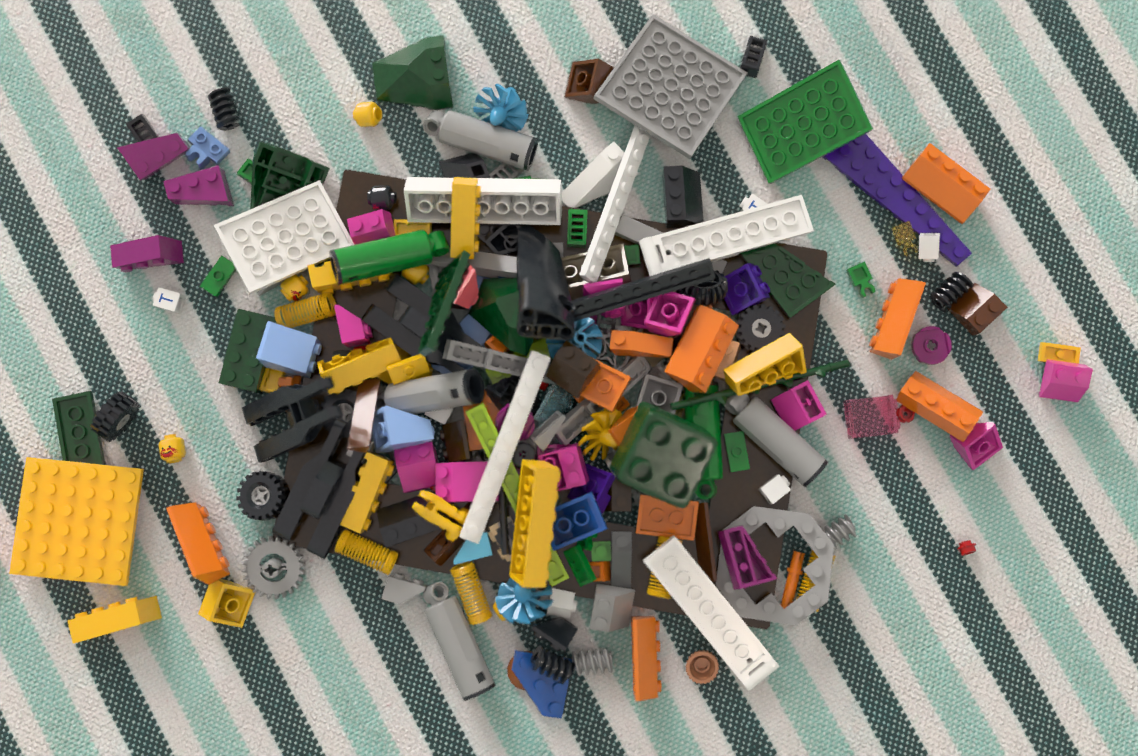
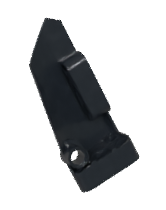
[517,224,575,340]

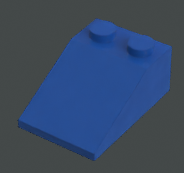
[551,492,608,551]

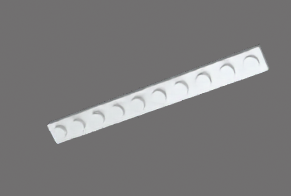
[579,125,651,283]
[459,350,550,544]

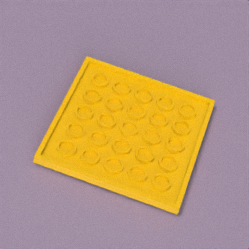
[9,457,144,586]

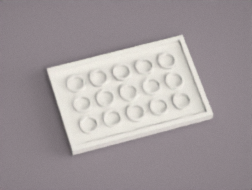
[214,180,354,295]

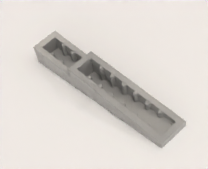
[615,214,727,273]
[430,247,517,278]
[442,339,557,385]
[555,356,652,445]

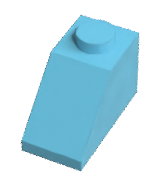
[453,532,494,565]

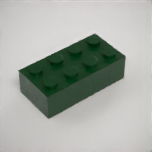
[218,309,277,394]

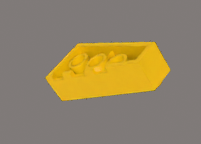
[307,261,393,294]

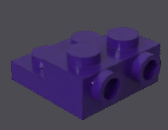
[725,263,770,315]
[567,463,615,514]

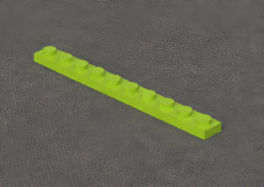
[465,403,569,586]

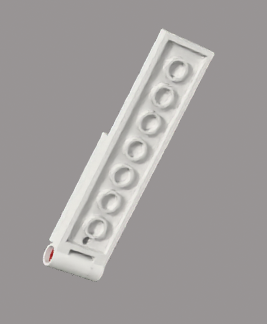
[639,195,814,276]
[643,535,780,691]

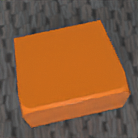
[589,561,611,581]

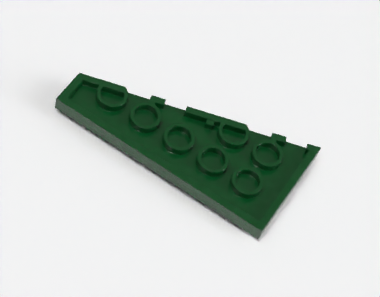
[739,243,836,319]
[418,251,470,357]

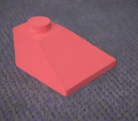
[454,264,479,309]

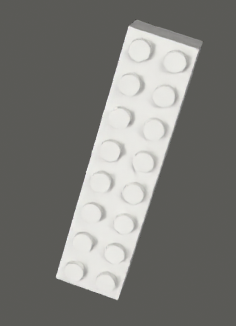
[404,177,562,225]

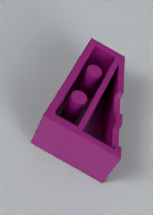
[117,133,190,181]
[163,165,234,206]
[110,235,184,272]
[718,525,777,590]

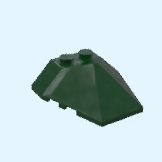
[372,35,453,110]
[250,142,330,210]
[469,278,534,356]

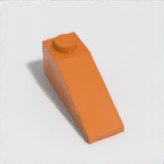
[609,330,674,358]

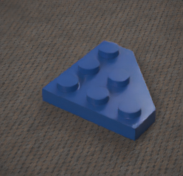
[511,650,573,719]

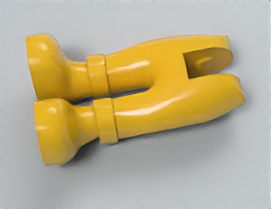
[412,490,469,541]

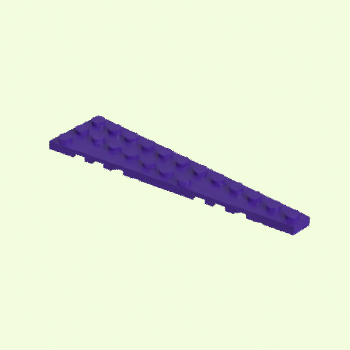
[822,134,972,267]

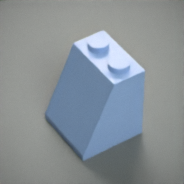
[256,321,322,378]
[372,406,435,453]

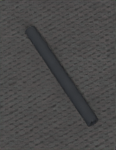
[499,485,510,555]

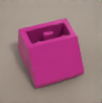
[771,380,827,431]
[538,443,589,491]

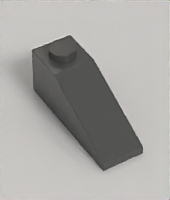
[611,531,632,589]

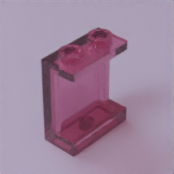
[843,395,900,439]

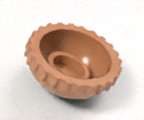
[686,650,719,684]

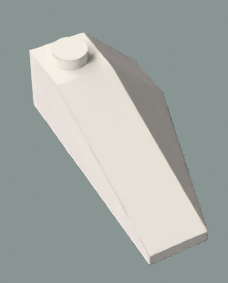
[561,141,639,208]

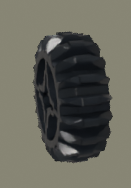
[676,270,728,307]

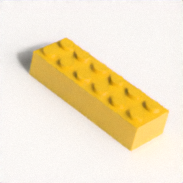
[509,460,560,588]

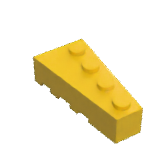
[450,177,481,259]
[723,333,807,396]
[317,337,401,394]
[340,452,395,533]
[67,596,162,644]

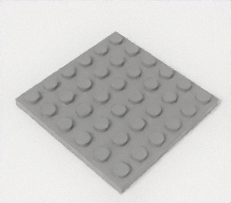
[594,14,747,159]

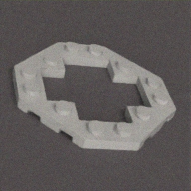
[716,506,834,625]

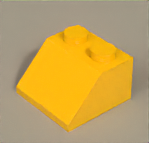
[198,579,255,628]

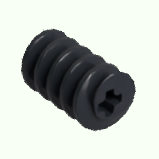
[208,87,240,131]
[930,272,974,313]
[531,646,575,685]

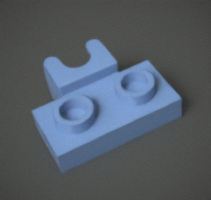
[185,126,230,170]

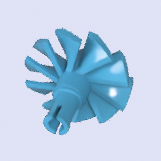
[473,84,528,131]
[546,317,603,359]
[495,577,553,625]

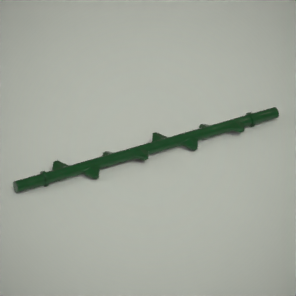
[670,360,850,411]

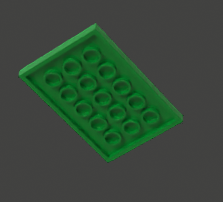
[737,60,874,184]

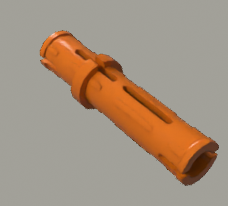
[780,551,805,609]

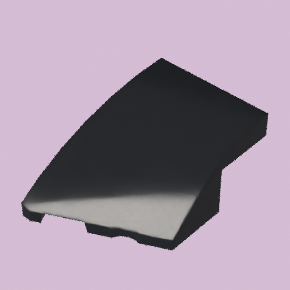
[478,224,521,255]
[484,375,543,417]

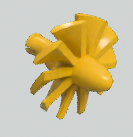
[578,408,623,461]

